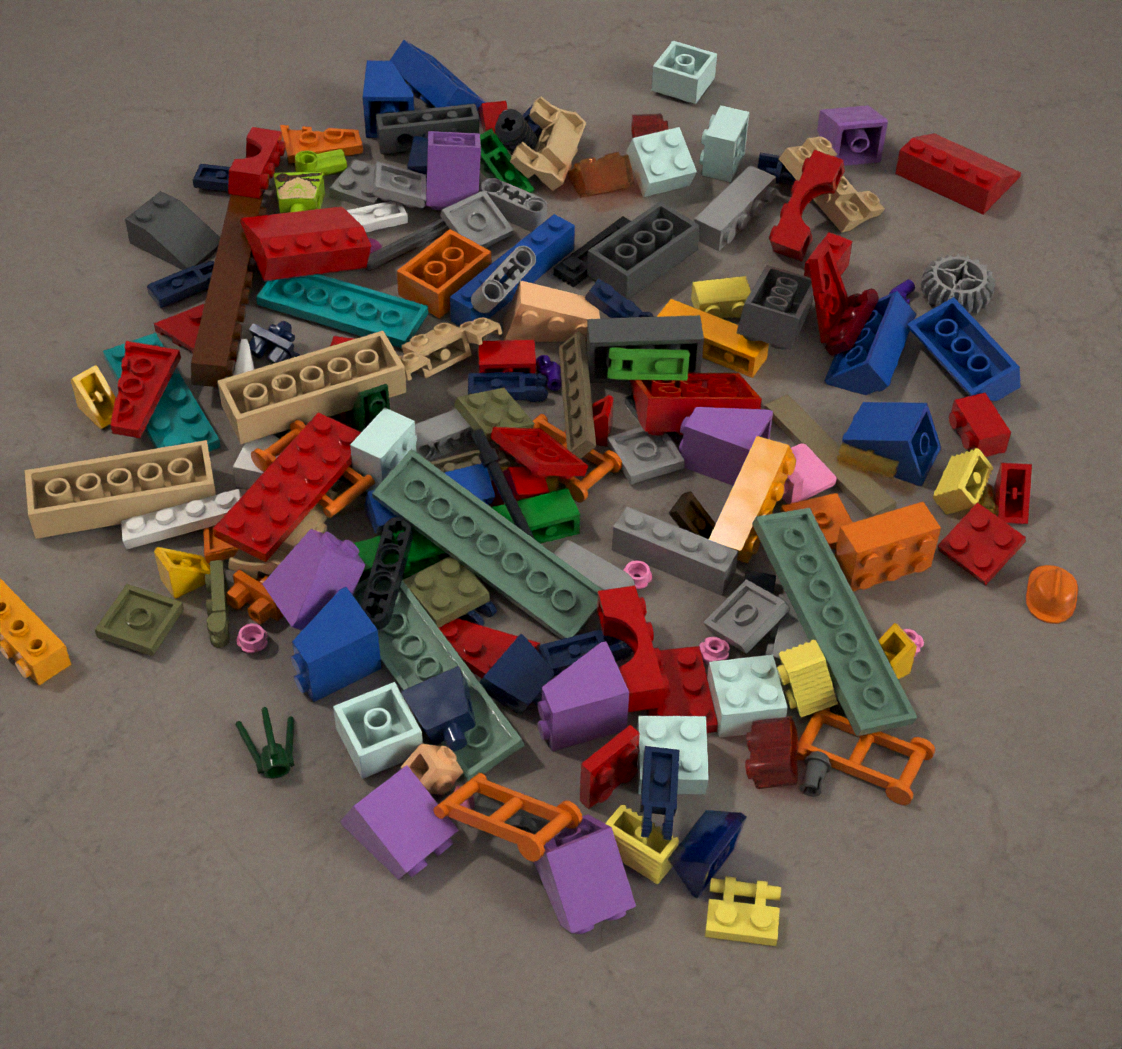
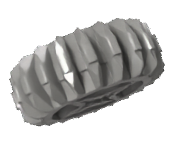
[921,254,995,313]

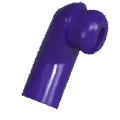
[889,279,915,305]
[536,355,562,391]

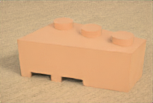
[503,280,600,342]

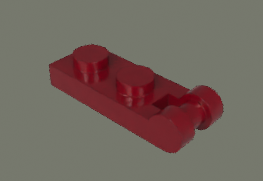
[825,288,879,356]

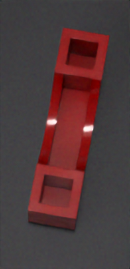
[228,127,285,199]
[769,150,845,262]
[597,585,669,712]

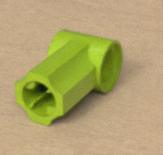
[295,149,347,176]

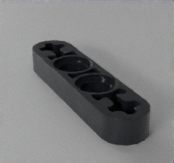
[361,517,414,630]

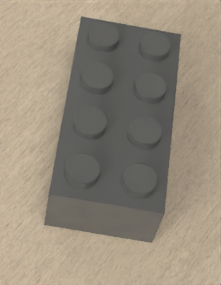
[587,201,700,299]
[737,265,814,350]
[586,315,704,383]

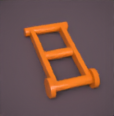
[504,414,622,503]
[251,420,375,518]
[792,708,936,805]
[433,773,582,862]

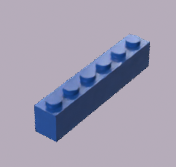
[450,214,575,326]

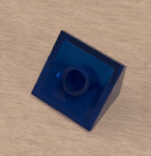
[668,810,747,899]

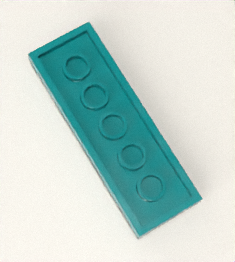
[256,274,428,348]
[103,333,221,452]

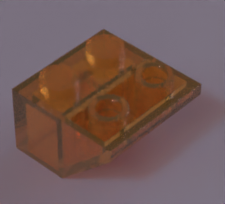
[567,152,635,198]

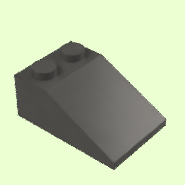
[125,191,220,270]

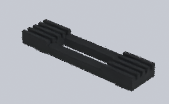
[553,216,631,287]

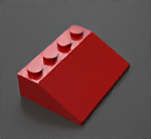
[895,133,1022,215]
[240,206,371,281]
[630,373,762,436]

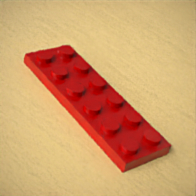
[213,412,361,562]

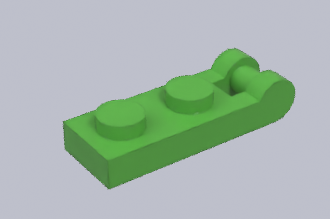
[607,347,690,380]

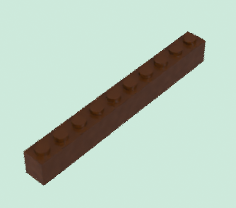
[191,194,267,388]

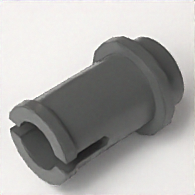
[799,751,831,797]

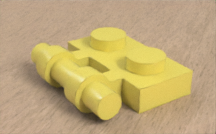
[705,876,781,946]

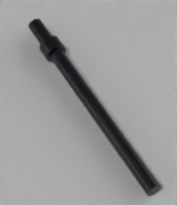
[471,429,535,539]

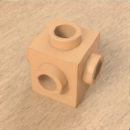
[401,743,463,795]

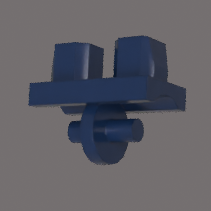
[758,152,796,185]
[249,321,300,364]

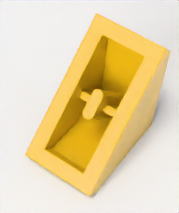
[70,365,116,429]
[154,547,211,599]
[878,623,917,679]

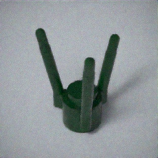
[235,707,295,779]

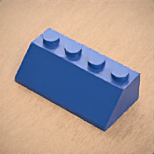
[390,40,486,111]
[824,291,916,395]
[907,297,1020,401]
[364,463,495,533]

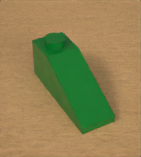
[480,128,535,193]

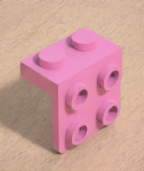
[782,443,837,504]

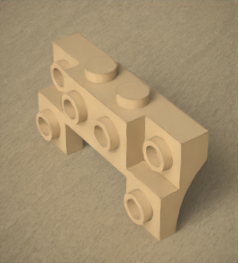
[510,96,586,191]
[779,136,885,233]
[398,317,502,381]
[228,490,337,579]

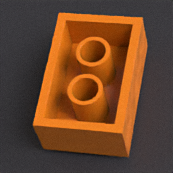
[397,229,492,319]
[835,502,941,591]

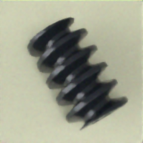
[495,109,538,155]

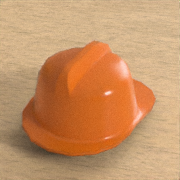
[1026,565,1078,624]

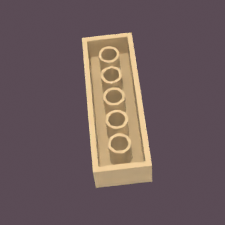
[217,331,406,444]
[24,440,216,539]

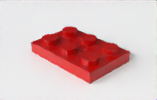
[490,427,588,479]
[646,646,718,733]

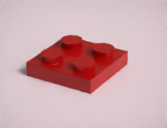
[937,502,1026,586]
[579,725,640,809]

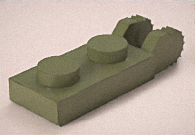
[205,560,230,648]

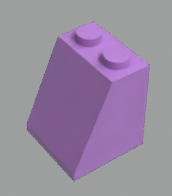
[817,105,888,166]
[426,131,481,210]
[678,407,773,486]
[262,529,365,630]
[537,641,629,751]
[340,765,459,880]
[534,814,636,934]

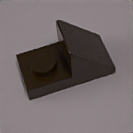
[669,491,716,539]

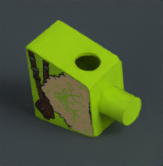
[274,172,325,213]

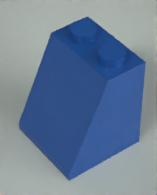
[363,60,414,138]
[842,402,941,486]
[291,587,382,703]

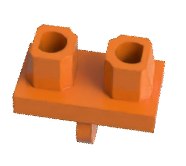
[226,569,284,625]

